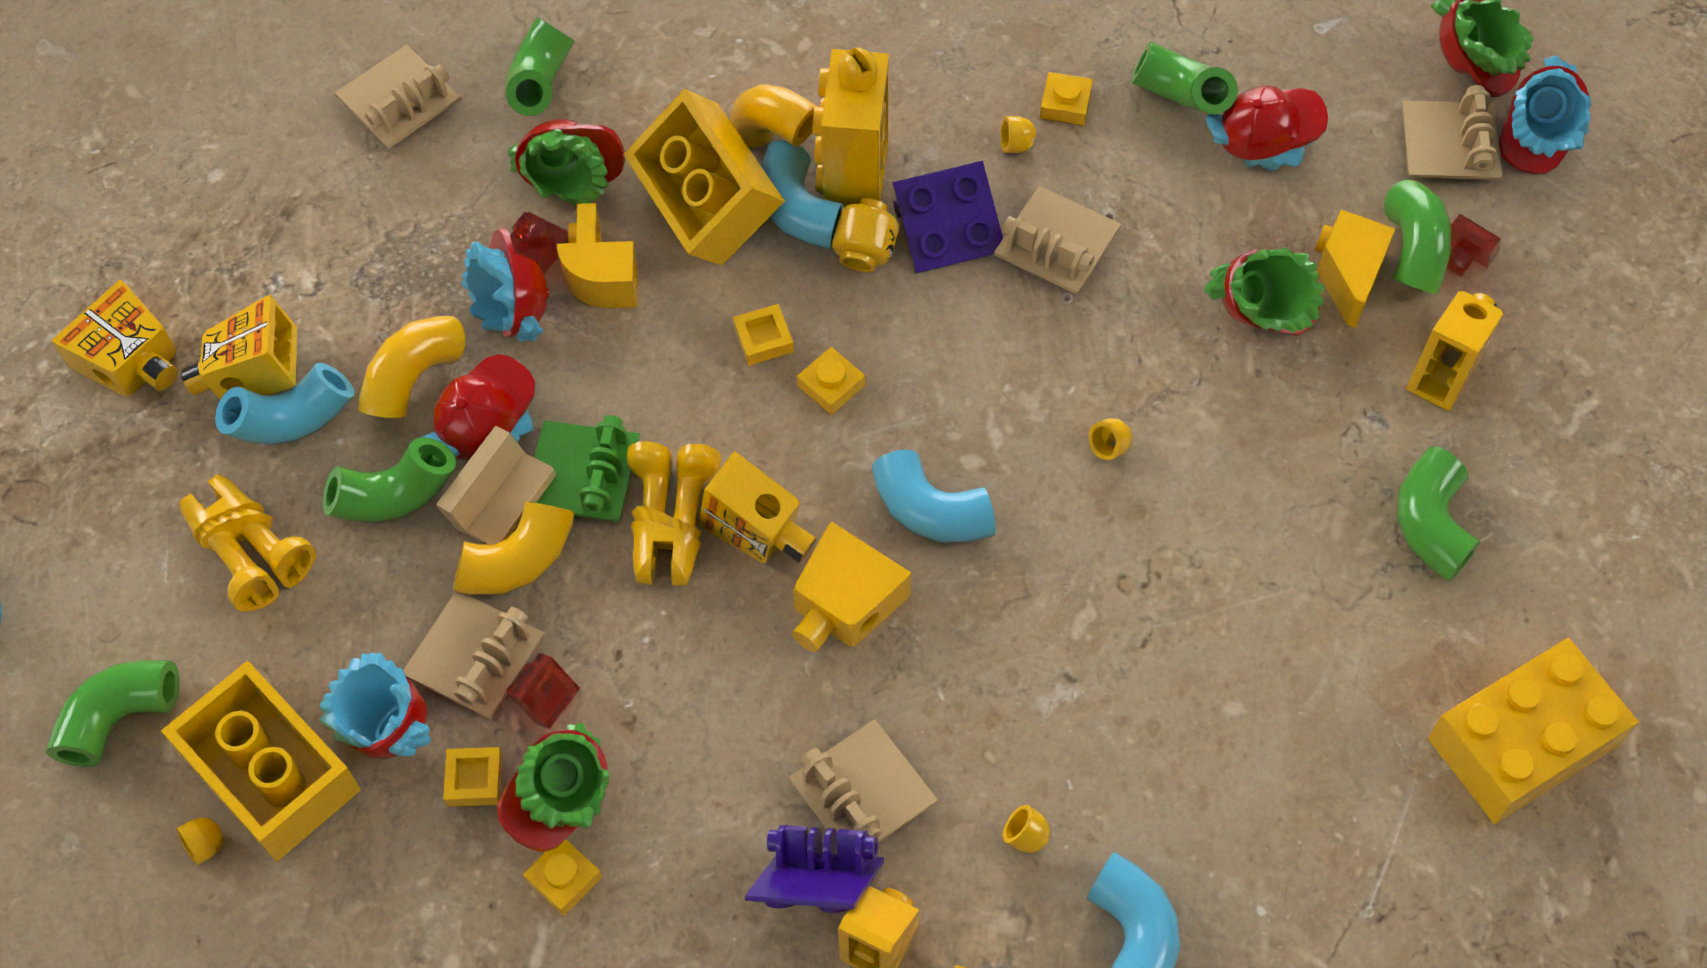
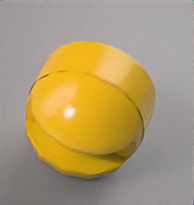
[838,47,877,91]
[1000,116,1036,153]
[1088,418,1133,460]
[1002,805,1051,853]
[175,817,223,866]

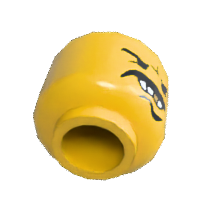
[832,198,899,272]

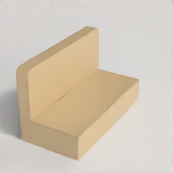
[436,426,556,544]

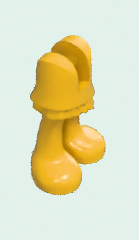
[627,441,722,586]
[179,474,316,612]

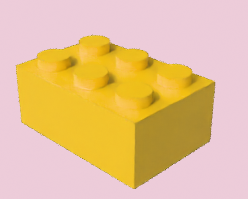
[813,49,889,208]
[623,88,785,266]
[1427,637,1639,825]
[161,660,361,863]

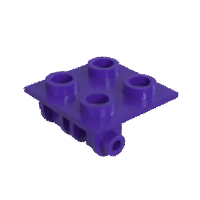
[892,160,1003,274]
[745,825,884,913]

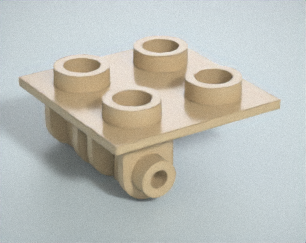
[334,44,461,149]
[1401,85,1503,180]
[994,186,1121,295]
[403,592,545,720]
[788,719,938,843]

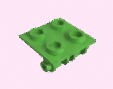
[534,415,640,522]

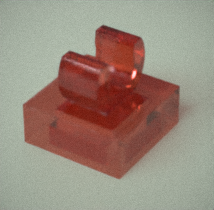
[510,212,569,274]
[1447,214,1501,277]
[506,653,580,730]

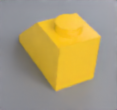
[1314,209,1395,328]
[838,886,919,968]

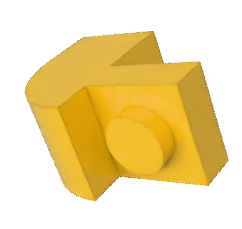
[557,203,638,308]

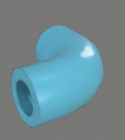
[761,140,843,249]
[215,363,355,445]
[871,450,996,543]
[1087,851,1180,968]

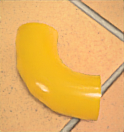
[730,84,817,148]
[358,316,465,418]
[453,502,575,595]

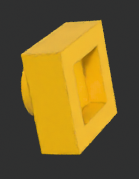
[1040,72,1093,126]
[733,304,794,366]
[797,346,866,415]
[443,747,503,807]
[523,839,603,917]

